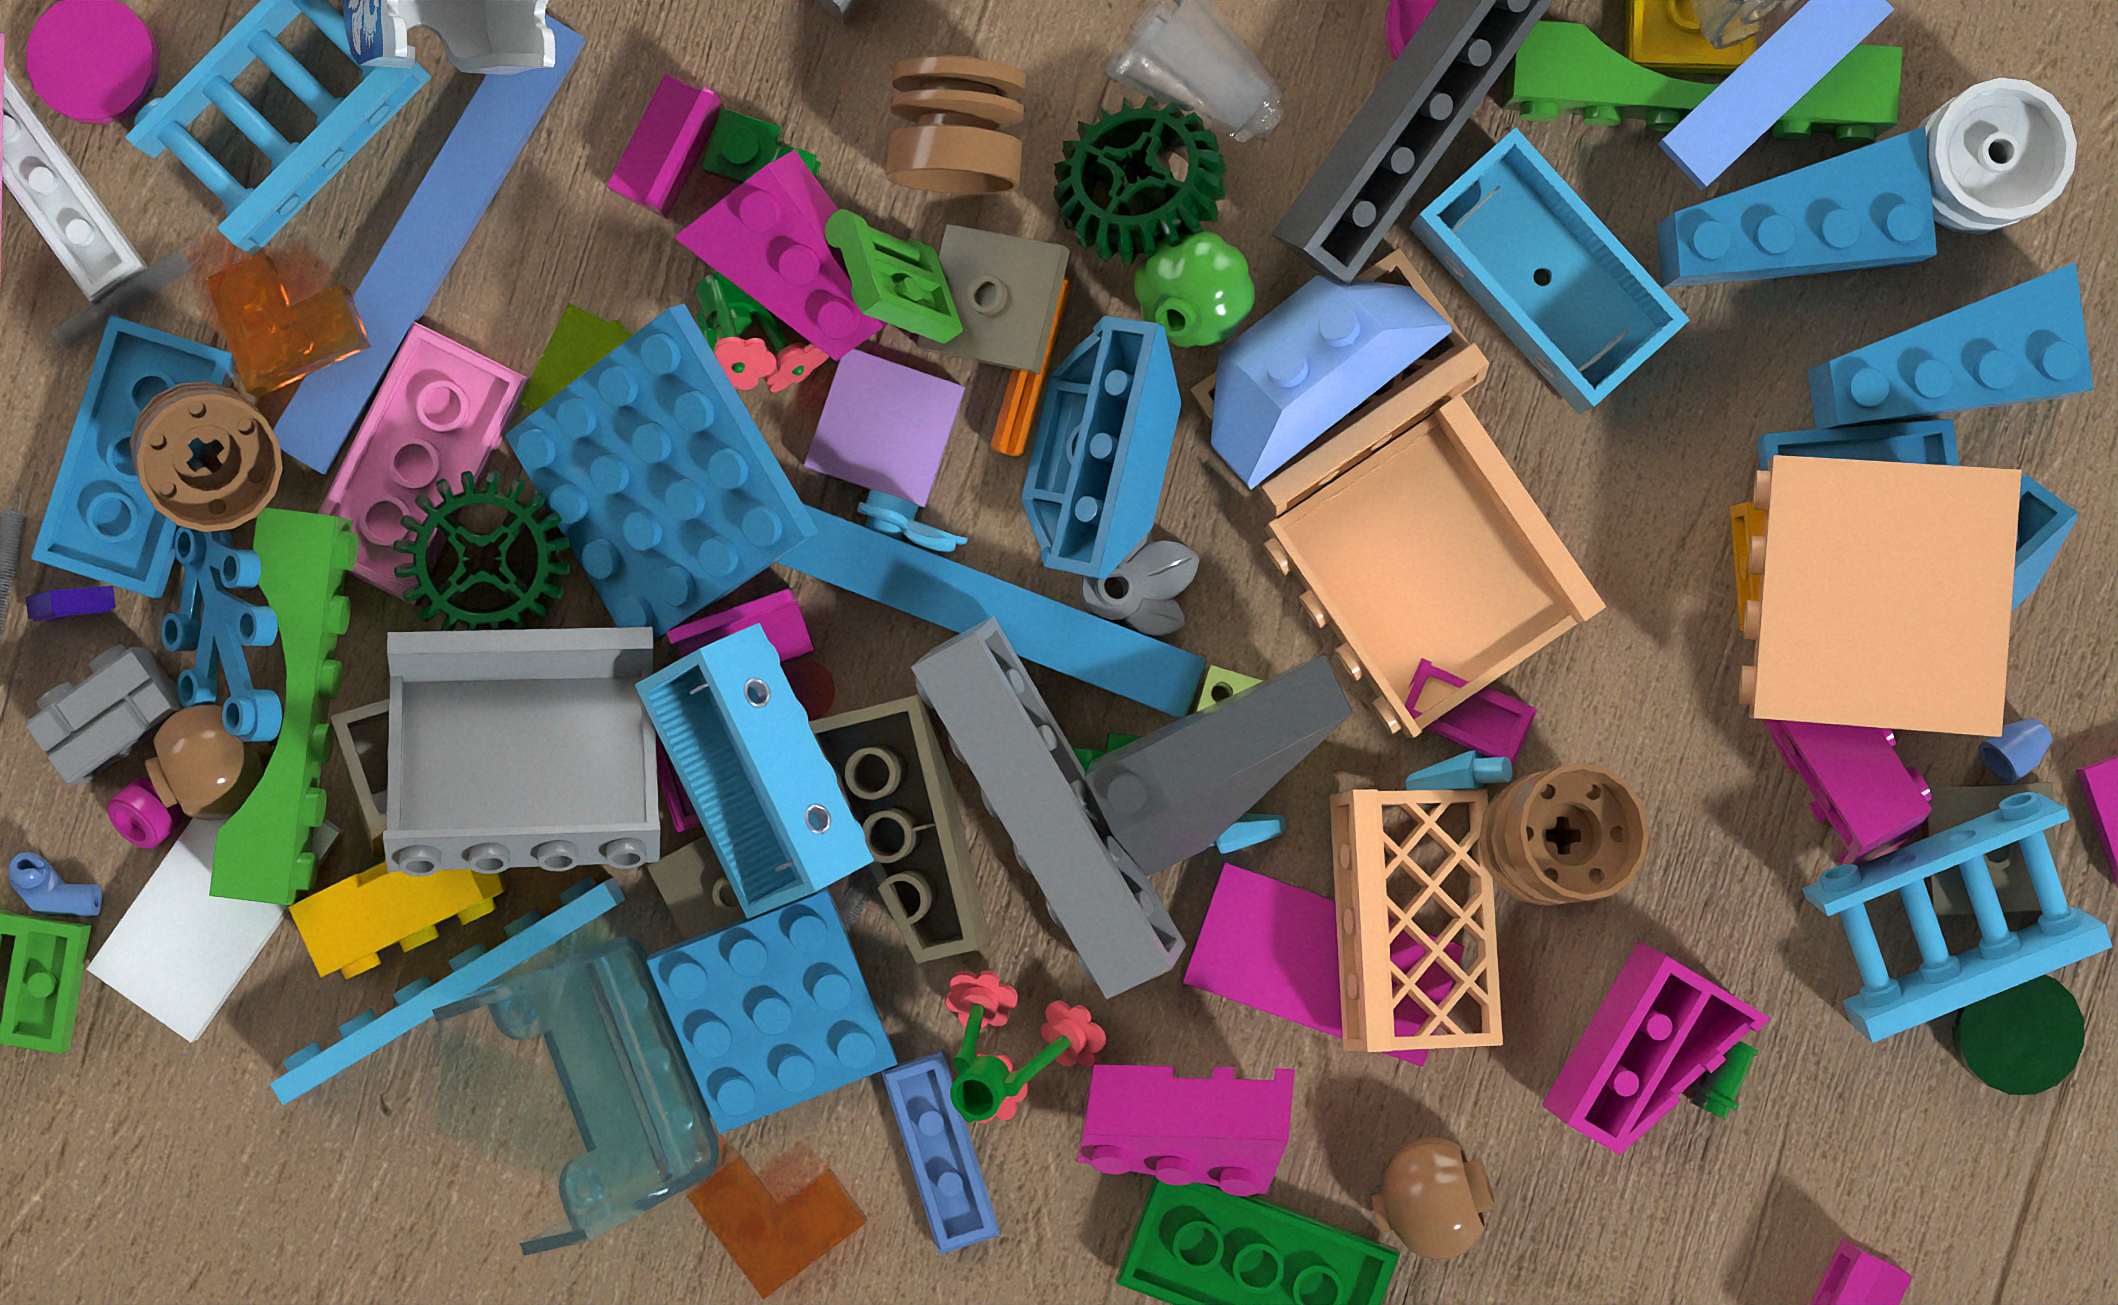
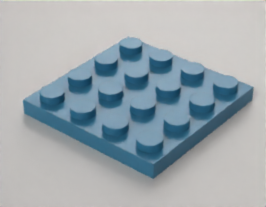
[505,304,819,644]

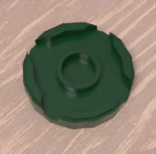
[1952,974,2084,1095]

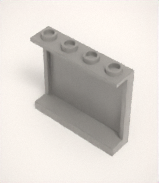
[383,627,660,876]

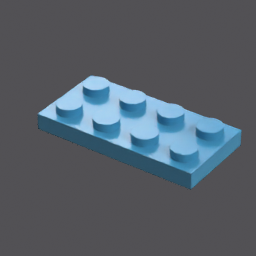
[31,315,239,599]

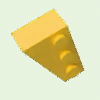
[288,859,510,980]

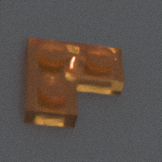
[205,253,371,398]
[687,1155,867,1300]

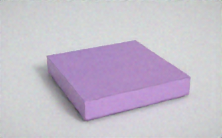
[804,349,966,509]

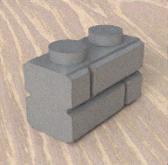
[25,644,185,785]

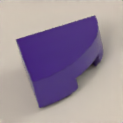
[26,586,116,622]

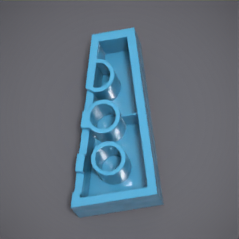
[1657,126,1937,288]
[1807,262,2094,430]

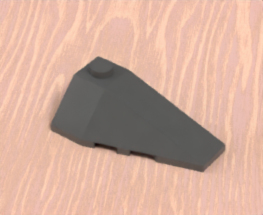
[1084,653,1353,876]

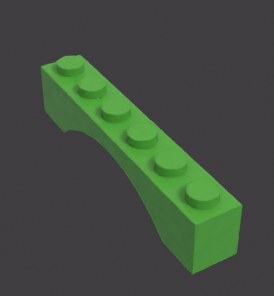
[1502,20,1903,145]
[209,507,359,905]

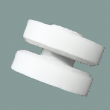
[1917,78,2077,235]

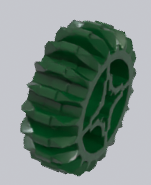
[1053,94,1227,268]
[393,470,570,631]

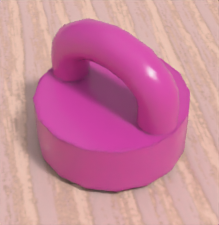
[107,778,183,849]

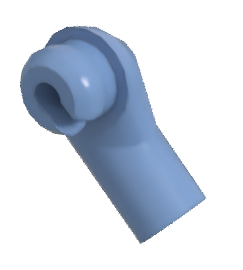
[8,851,102,916]

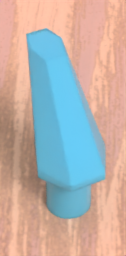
[1405,750,1512,791]
[1209,813,1287,854]

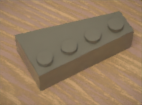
[808,695,991,964]

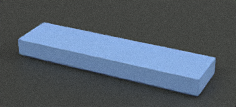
[1657,0,1894,191]

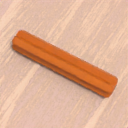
[991,276,1072,458]

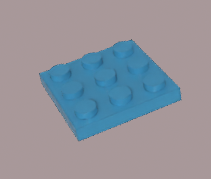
[646,886,898,1134]

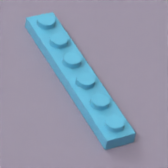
[270,876,626,1106]

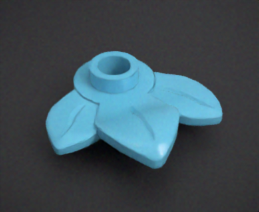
[857,489,968,552]

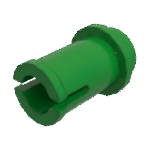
[1689,1041,1759,1120]

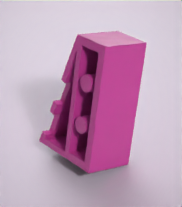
[674,150,888,361]
[1762,719,1932,866]
[1542,941,1771,1155]
[1077,1065,1295,1196]

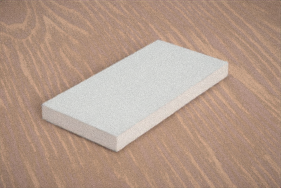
[86,816,344,1043]

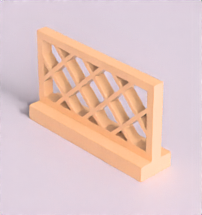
[1190,248,1489,519]
[1330,789,1503,1052]

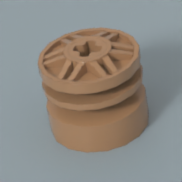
[886,55,1026,194]
[129,381,283,532]
[1479,762,1649,906]

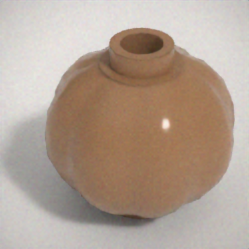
[145,704,274,821]
[1372,1137,1496,1260]

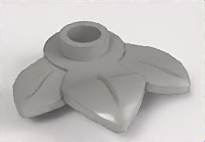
[1080,530,1199,637]

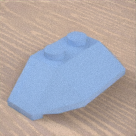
[1211,275,1452,490]

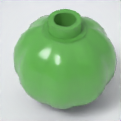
[1134,230,1255,348]

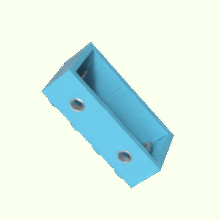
[1409,127,1690,415]
[635,622,874,919]

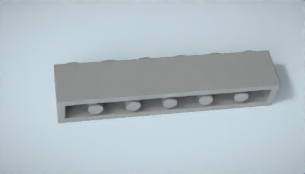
[911,616,1186,1000]

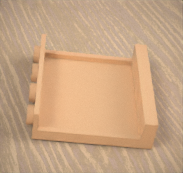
[1263,394,1606,738]
[1739,455,2022,737]

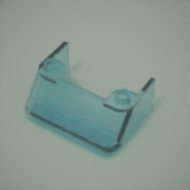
[432,937,719,1256]

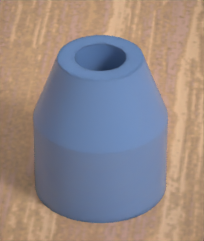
[1979,718,2052,784]

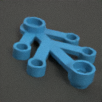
[161,526,282,742]

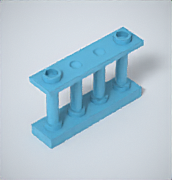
[125,0,432,256]
[1802,792,2113,1043]

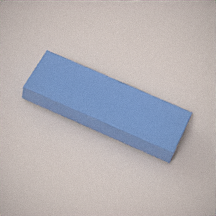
[882,1050,1000,1255]

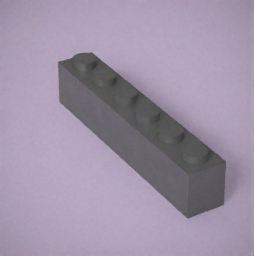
[1271,0,1553,285]

